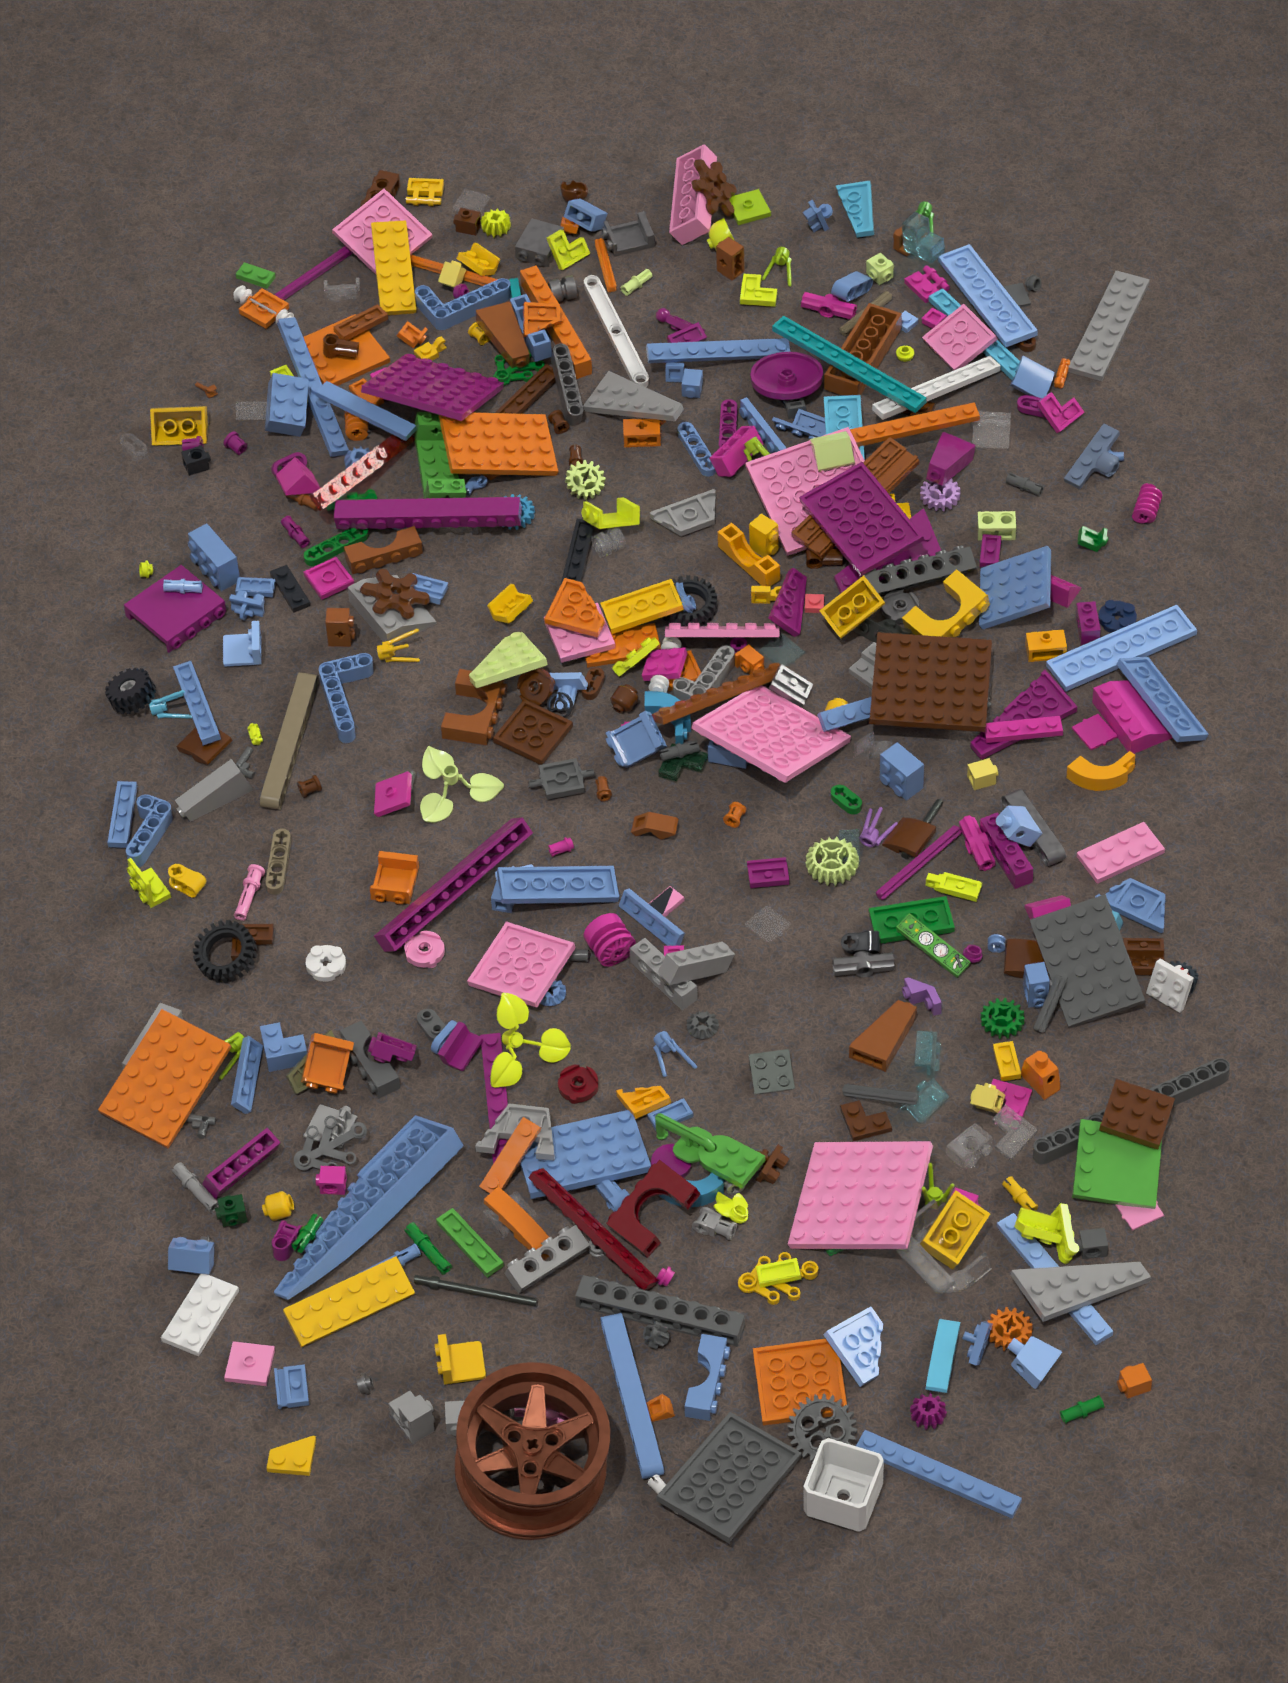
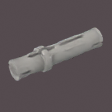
[172,1162,219,1213]

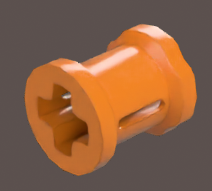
[723,802,746,828]

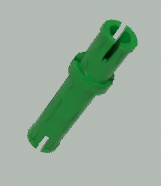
[404,1222,452,1275]

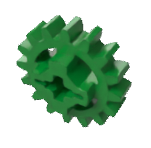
[981,998,1025,1039]

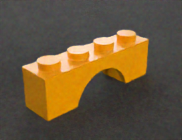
[718,523,780,586]

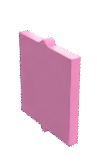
[1115,1201,1164,1231]

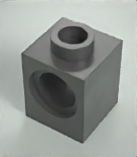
[1076,1228,1108,1259]

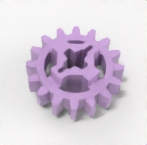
[920,478,960,511]

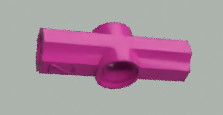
[801,292,857,319]
[959,815,996,871]

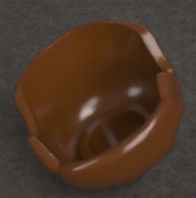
[560,180,588,202]

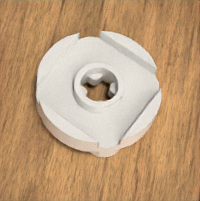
[306,945,346,982]

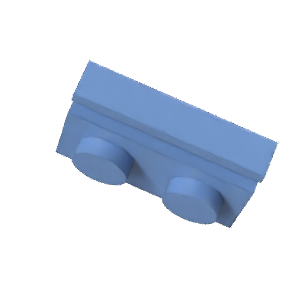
[412,573,448,605]
[274,1364,309,1409]

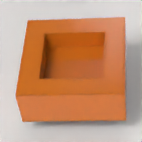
[560,217,579,234]

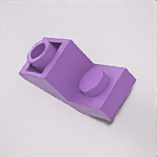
[902,978,942,1016]

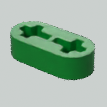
[831,784,862,815]

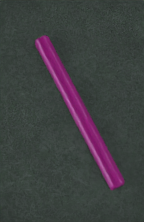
[274,246,353,300]
[876,825,962,900]

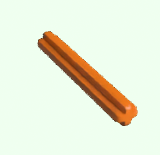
[595,238,617,292]

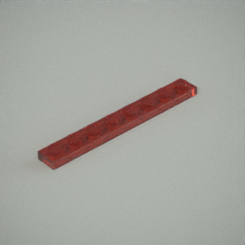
[309,434,415,511]

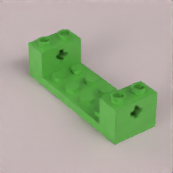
[414,412,466,499]

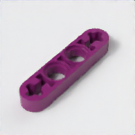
[719,399,737,448]

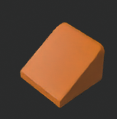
[646,1394,675,1422]

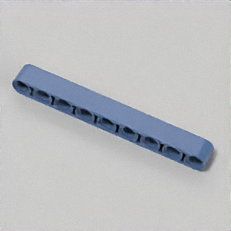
[600,1313,664,1479]

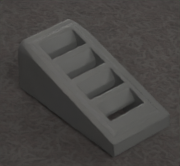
[782,397,806,419]

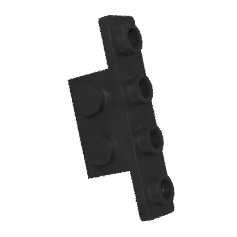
[855,618,915,643]

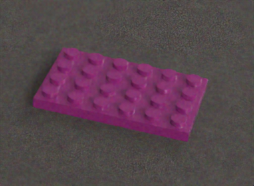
[799,462,924,576]

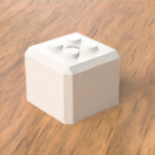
[804,1438,884,1532]

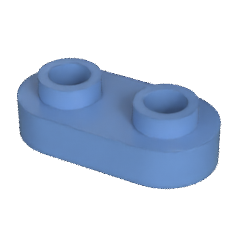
[431,1020,457,1055]

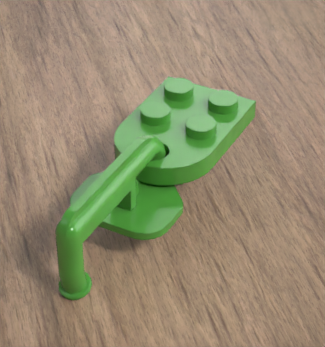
[655,1113,765,1189]

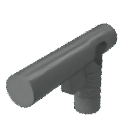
[235,746,255,779]
[185,1114,216,1139]

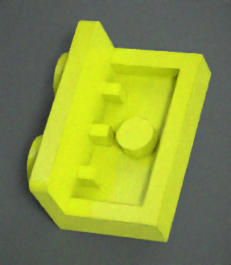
[1014,1208,1062,1245]

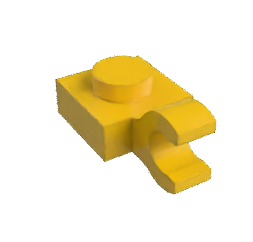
[414,336,447,361]
[751,586,782,604]

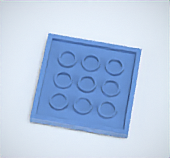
[979,546,1051,629]

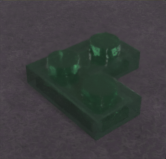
[658,743,708,782]

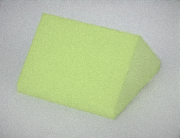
[810,431,855,472]

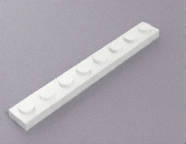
[872,356,1001,420]

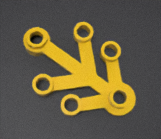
[738,1252,818,1305]

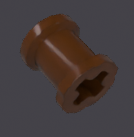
[548,410,570,434]
[297,775,322,798]

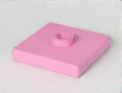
[224,1342,275,1386]

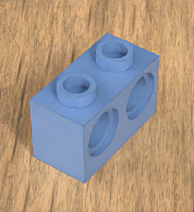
[1023,962,1050,1008]

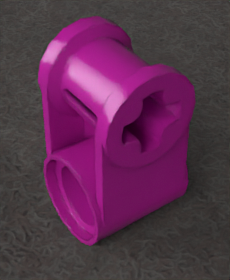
[272,1220,302,1261]

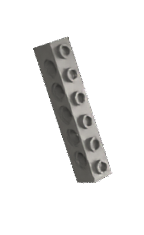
[864,545,977,596]

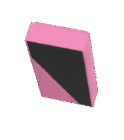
[649,886,684,917]

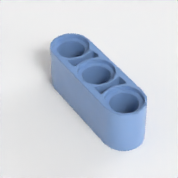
[831,271,873,302]

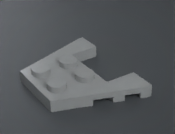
[475,1104,555,1161]

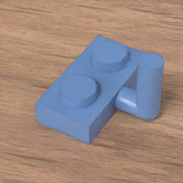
[963,1321,993,1365]

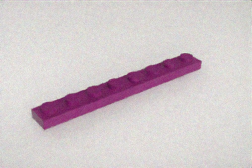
[480,1033,509,1164]

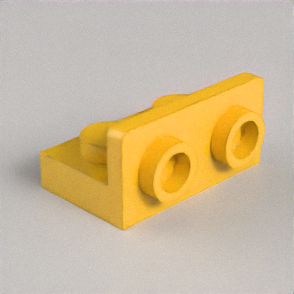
[456,243,500,276]

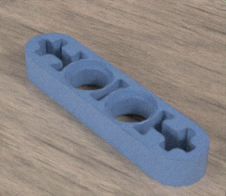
[677,422,716,476]

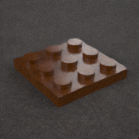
[493,699,573,765]
[1099,1079,1175,1150]

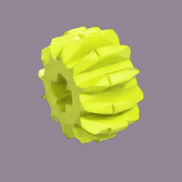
[481,209,511,238]

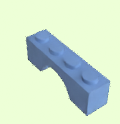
[510,294,552,362]
[685,1334,730,1421]

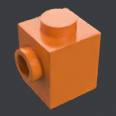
[1117,1363,1152,1399]

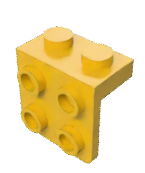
[434,1334,486,1384]

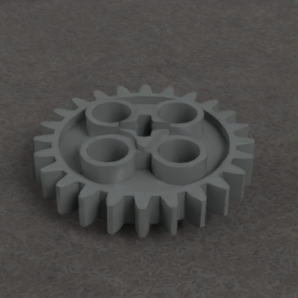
[787,1394,858,1462]

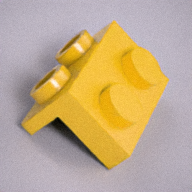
[487,584,533,623]

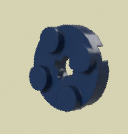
[1098,600,1137,633]

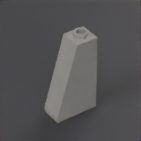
[175,759,254,822]

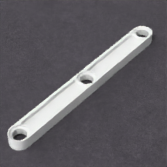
[584,275,649,387]

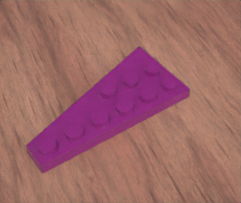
[834,508,941,594]

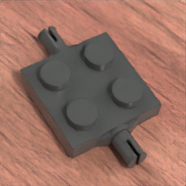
[528,758,595,800]

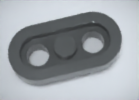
[417,1009,446,1042]

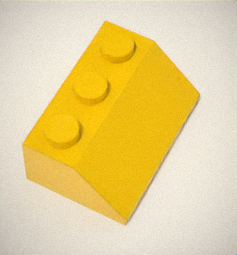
[150,406,208,445]
[819,575,886,638]

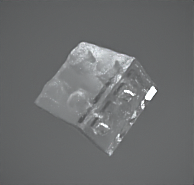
[972,411,1011,449]

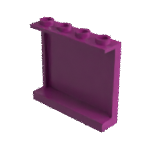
[124,565,227,653]

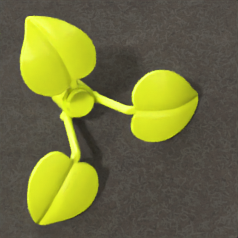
[490,993,571,1088]

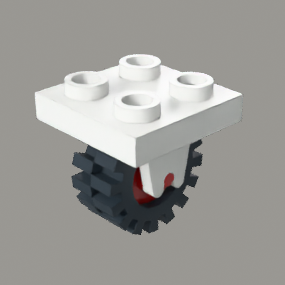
[1146,959,1199,1013]

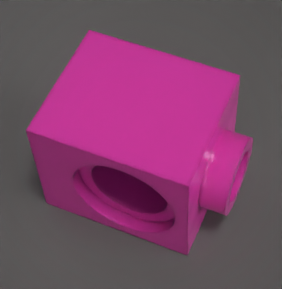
[316,1166,347,1195]

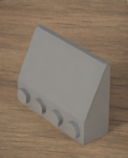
[348,575,437,646]

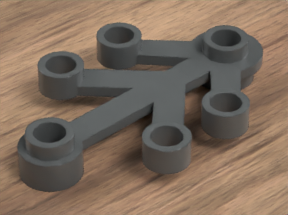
[294,1116,367,1170]

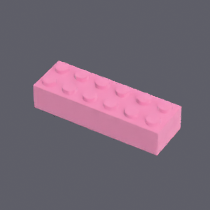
[669,144,717,245]

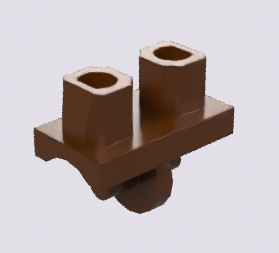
[755,1144,789,1184]

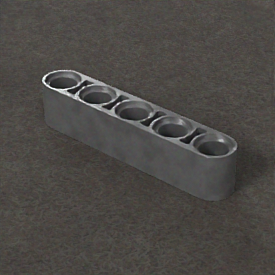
[551,343,583,426]
[1001,789,1066,867]

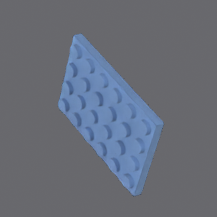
[520,1110,651,1199]

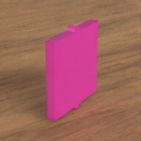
[1072,714,1117,751]

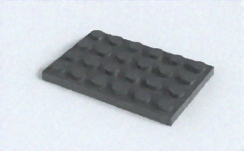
[1030,894,1146,1028]
[656,1412,802,1543]

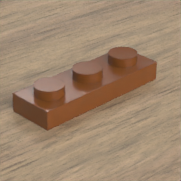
[334,304,388,340]

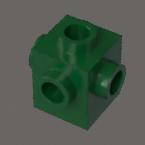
[215,1194,247,1227]

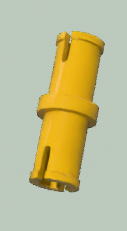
[1002,1176,1038,1211]

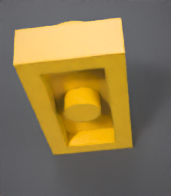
[993,1041,1021,1081]

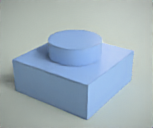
[901,311,919,333]

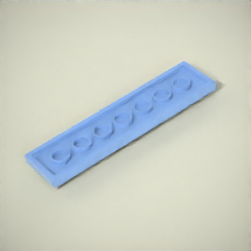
[938,244,1038,347]
[1046,605,1197,691]

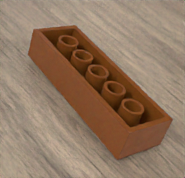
[824,303,902,396]

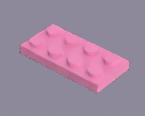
[1077,822,1165,884]

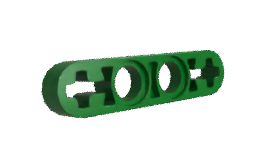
[304,528,369,566]

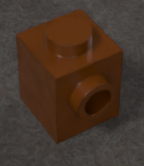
[453,208,481,236]

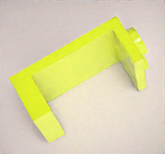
[581,497,640,529]

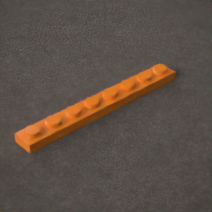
[850,402,980,447]

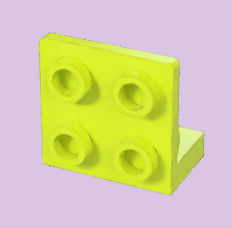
[127,858,171,908]

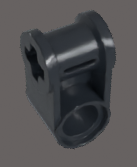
[841,931,880,954]

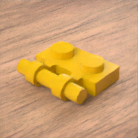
[406,178,444,207]

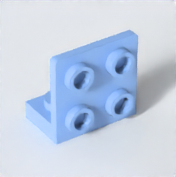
[223,621,261,666]

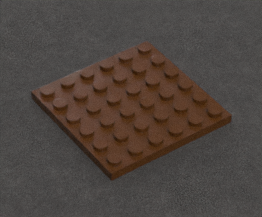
[869,632,992,732]

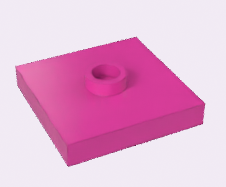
[304,557,354,600]
[374,771,412,817]

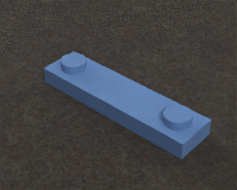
[107,781,137,848]
[619,889,685,946]
[231,1036,263,1114]

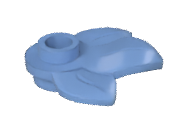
[676,582,696,613]

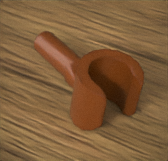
[195,382,218,398]

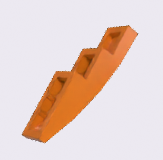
[484,1186,549,1261]

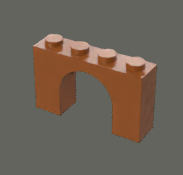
[441,669,507,746]

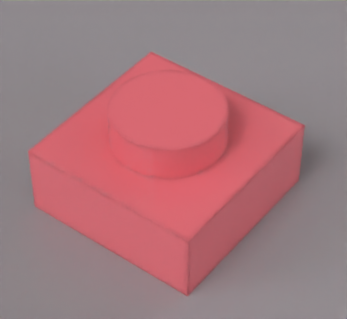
[805,594,824,613]

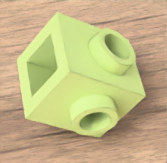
[866,253,894,285]

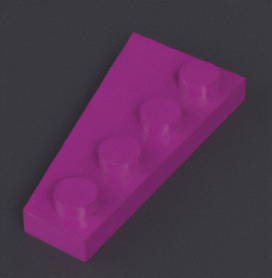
[768,568,807,637]

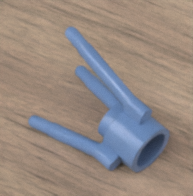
[653,1031,697,1077]

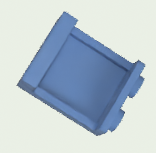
[606,711,667,768]

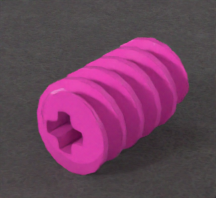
[1132,483,1163,524]

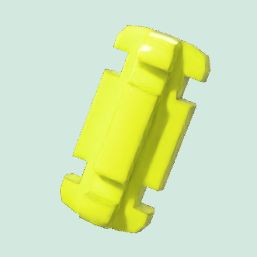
[247,723,263,746]

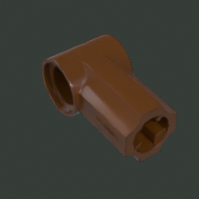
[323,334,359,358]
[806,548,843,569]

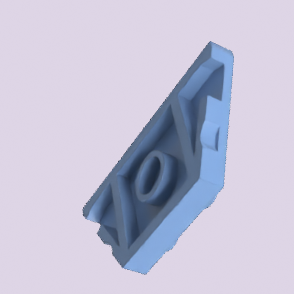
[1096,878,1165,933]

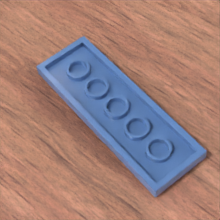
[1117,657,1209,742]
[497,866,619,904]

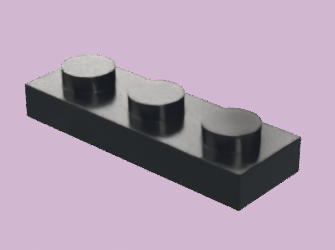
[270,565,310,613]

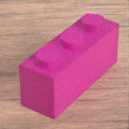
[709,426,764,477]

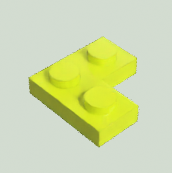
[546,230,590,270]
[740,274,777,307]

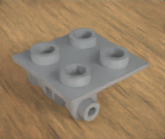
[303,1104,357,1149]

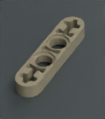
[266,829,291,895]

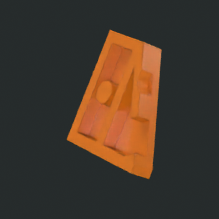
[523,302,560,337]

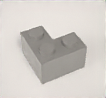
[388,1391,435,1444]

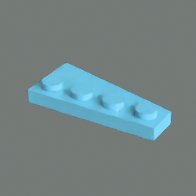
[836,181,874,238]

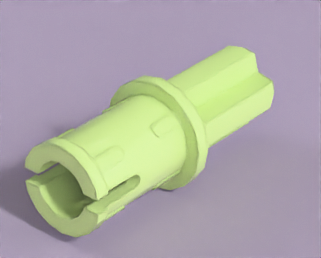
[620,269,653,296]

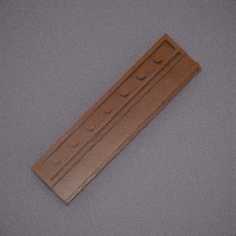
[791,437,919,559]

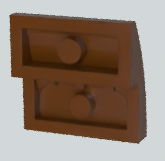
[176,727,233,765]
[882,817,936,858]
[1123,938,1164,975]
[1004,939,1047,978]

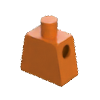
[1021,1051,1060,1100]

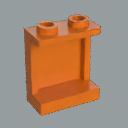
[370,851,419,904]
[301,1033,354,1094]

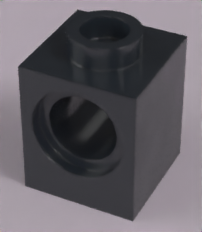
[181,445,211,476]

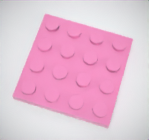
[332,189,432,274]
[467,922,576,1007]

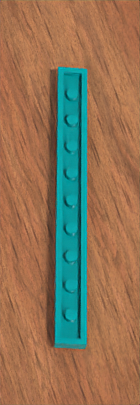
[772,316,927,413]

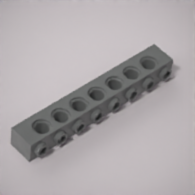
[575,1275,745,1347]

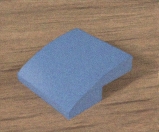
[1010,356,1055,398]

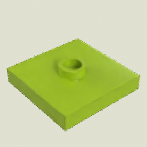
[729,189,771,225]

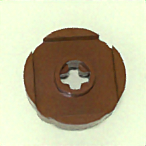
[517,668,555,705]

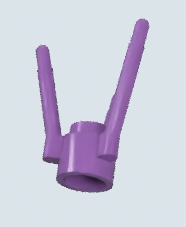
[859,807,898,848]

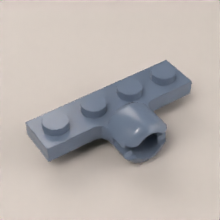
[1064,424,1120,489]

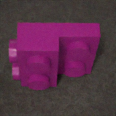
[367,1032,417,1062]

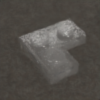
[992,1105,1038,1161]

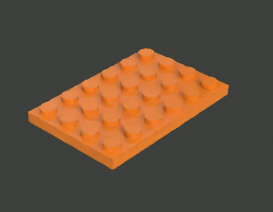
[439,413,558,476]
[98,1009,232,1148]

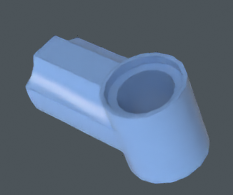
[595,1180,629,1211]

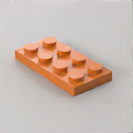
[585,623,661,668]

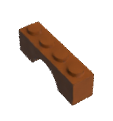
[344,526,423,574]

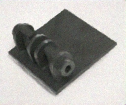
[749,1049,795,1094]

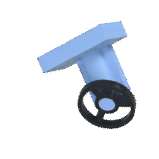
[547,672,588,718]

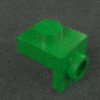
[1077,526,1108,552]

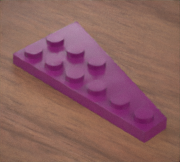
[970,670,1078,760]

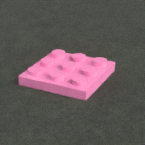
[922,304,998,371]
[544,603,615,663]

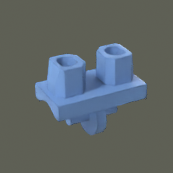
[803,200,833,232]
[229,590,265,621]

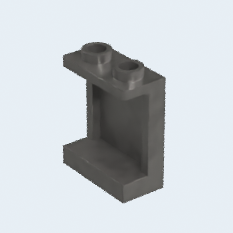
[601,211,655,257]
[515,218,564,267]

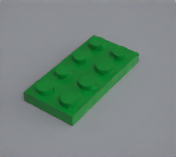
[868,896,955,944]

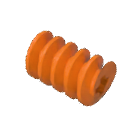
[345,411,368,441]

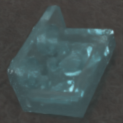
[915,1031,941,1079]
[900,1078,949,1124]

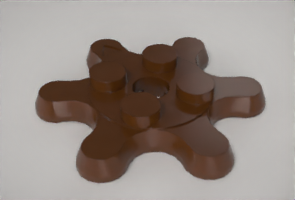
[691,159,737,217]
[360,569,430,619]

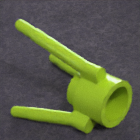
[762,247,792,287]
[743,437,770,462]
[219,1032,244,1080]
[921,1163,954,1208]

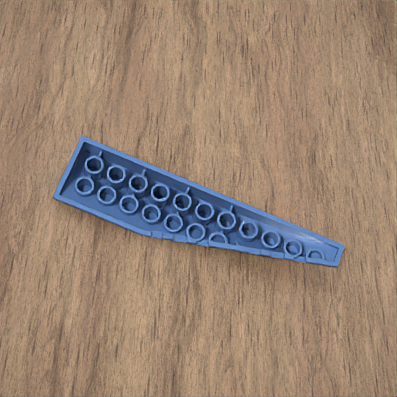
[274,1115,464,1300]

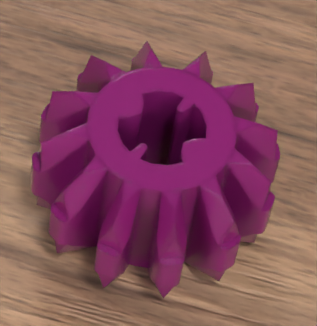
[910,1393,947,1430]

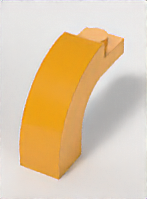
[1066,751,1136,791]

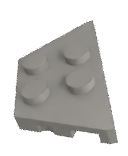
[650,489,716,536]

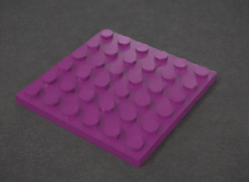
[361,354,504,421]

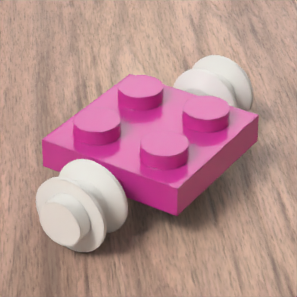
[642,637,687,693]

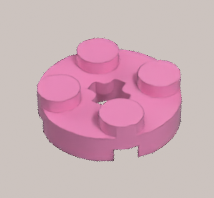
[404,931,445,968]

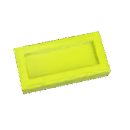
[756,1258,801,1287]

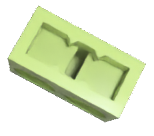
[977,511,1016,540]

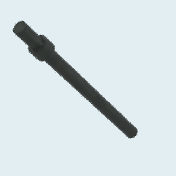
[414,1275,538,1307]

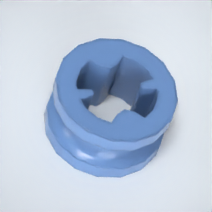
[988,934,1006,953]

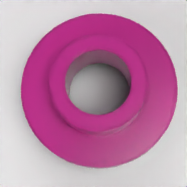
[656,1266,675,1286]

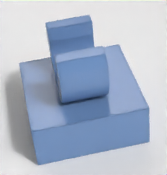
[666,362,684,382]

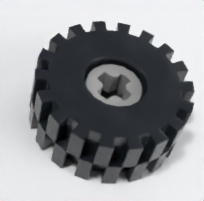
[105,667,156,714]

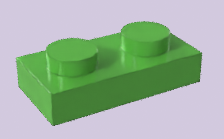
[236,262,276,289]

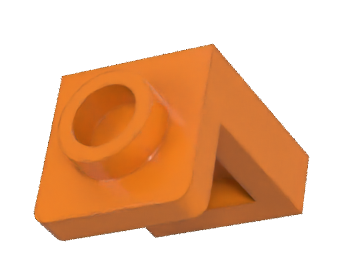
[397,321,428,348]

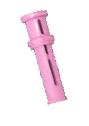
[234,864,265,921]

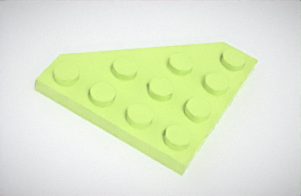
[469,632,548,688]

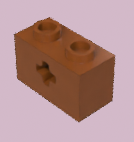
[716,237,744,281]
[325,608,355,647]

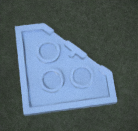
[823,1307,883,1387]

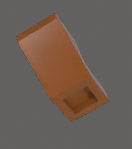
[631,812,679,840]

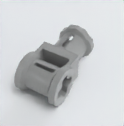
[692,1207,737,1240]

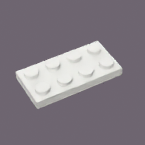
[161,1274,239,1356]

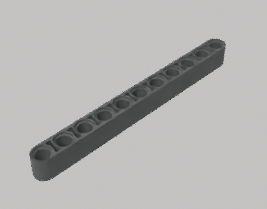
[1033,1058,1230,1164]

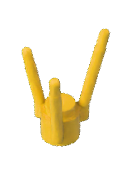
[377,629,420,663]

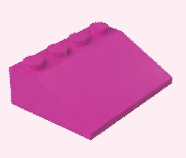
[1092,680,1172,754]

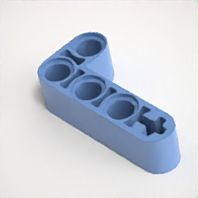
[126,794,173,868]

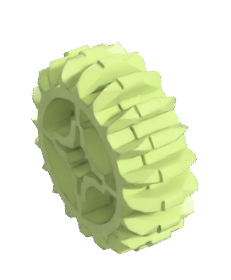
[806,837,859,886]

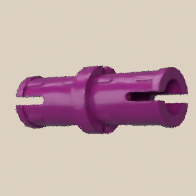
[281,516,310,548]

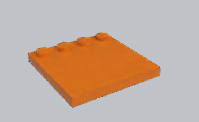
[303,314,390,386]
[753,1339,848,1425]

